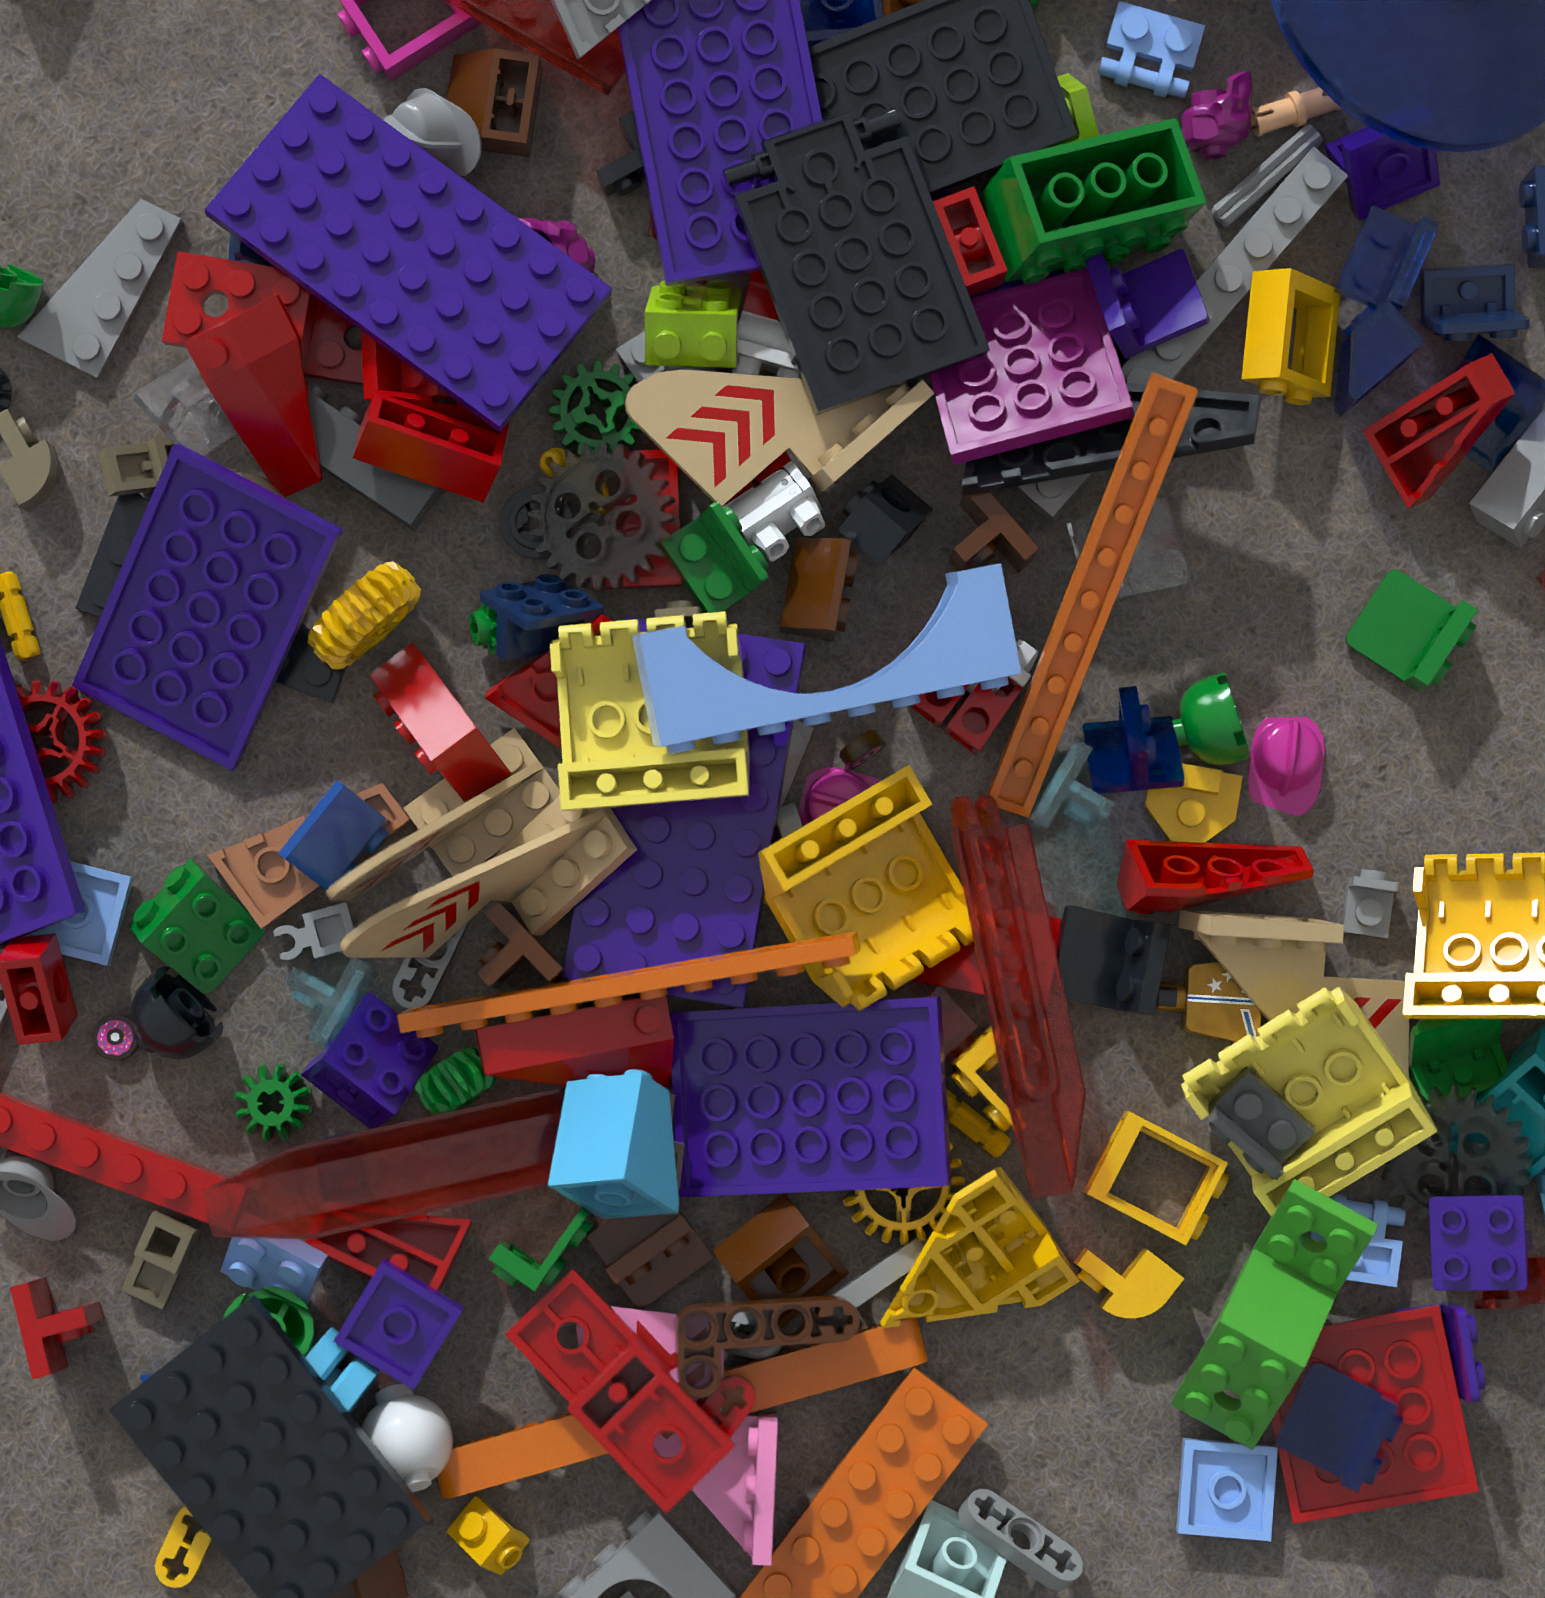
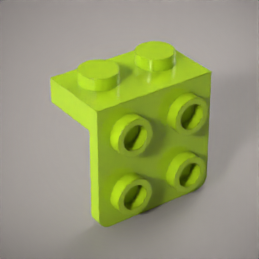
[645,280,742,368]

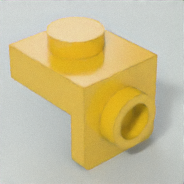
[446,1495,530,1575]

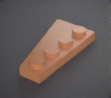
[207,783,411,930]

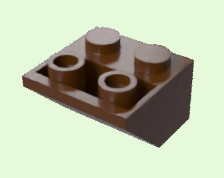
[447,48,543,157]
[780,537,858,642]

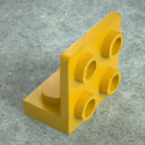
[950,1026,1026,1133]

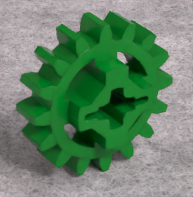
[549,360,644,462]

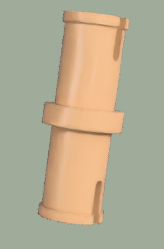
[1250,81,1344,137]

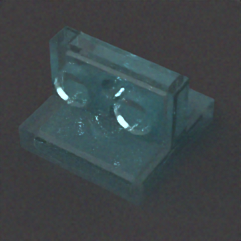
[1024,739,1115,835]
[284,958,378,1048]

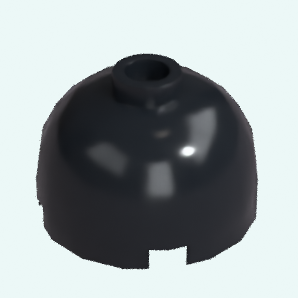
[130,966,224,1060]

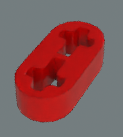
[700,1375,755,1438]

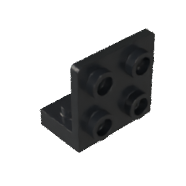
[1049,905,1171,1016]

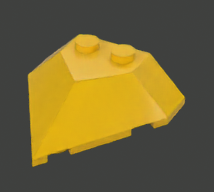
[880,1167,1080,1329]

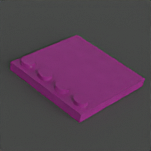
[929,268,1134,465]

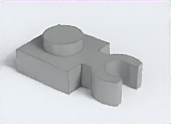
[273,902,355,961]

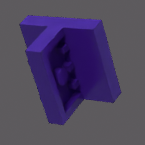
[1325,106,1440,220]
[334,1258,464,1390]

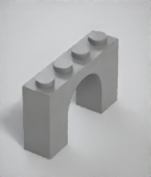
[558,1508,736,1598]

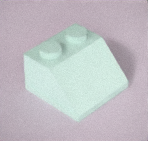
[887,1500,1013,1598]

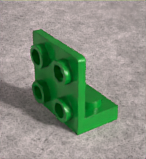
[658,501,769,613]

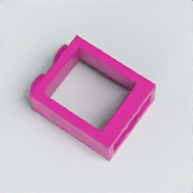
[337,0,481,82]

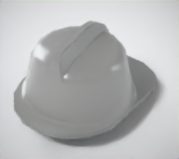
[384,88,482,176]
[0,1149,76,1241]

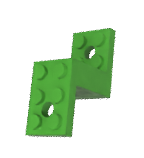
[1170,1179,1378,1450]

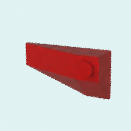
[184,294,323,498]
[1117,840,1314,914]
[475,995,674,1088]

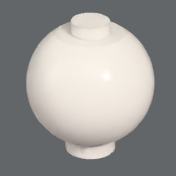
[361,1384,453,1492]

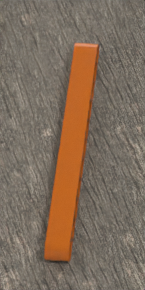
[436,1317,929,1499]

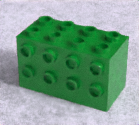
[979,118,1206,284]

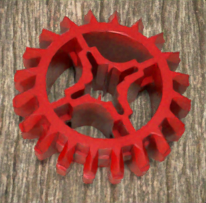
[16,680,108,804]

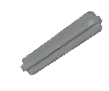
[1211,124,1323,227]

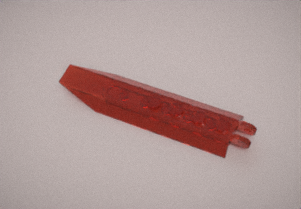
[950,795,1086,1198]
[202,1087,566,1239]

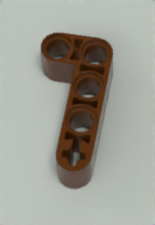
[674,1295,860,1398]

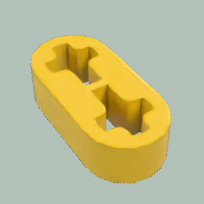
[155,1506,213,1588]

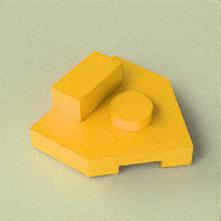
[1144,761,1243,843]

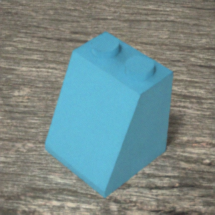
[548,1070,679,1219]

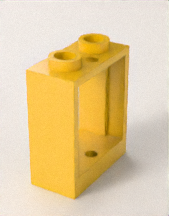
[1241,268,1341,405]
[1083,1111,1230,1245]

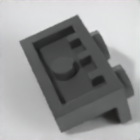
[1208,1066,1315,1180]

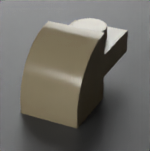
[0,409,59,512]
[98,433,200,497]
[121,1210,199,1310]

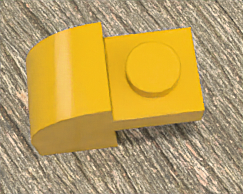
[1073,1247,1185,1319]

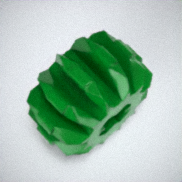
[414,1047,497,1120]
[234,1064,314,1142]

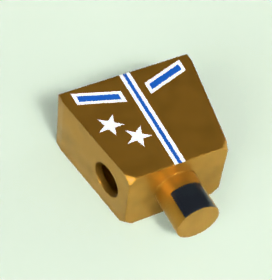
[1156,962,1261,1043]

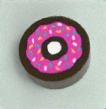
[839,730,886,770]
[92,1014,139,1060]

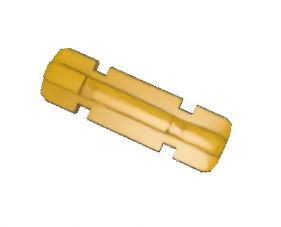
[0,572,41,661]
[946,1088,1011,1158]

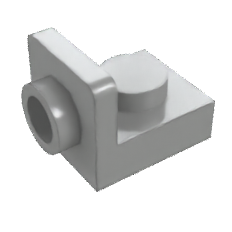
[1341,869,1400,939]

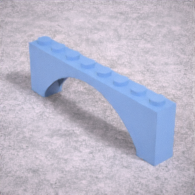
[632,564,1021,754]

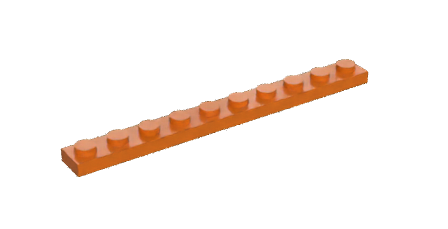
[985,372,1198,818]
[397,931,861,1038]

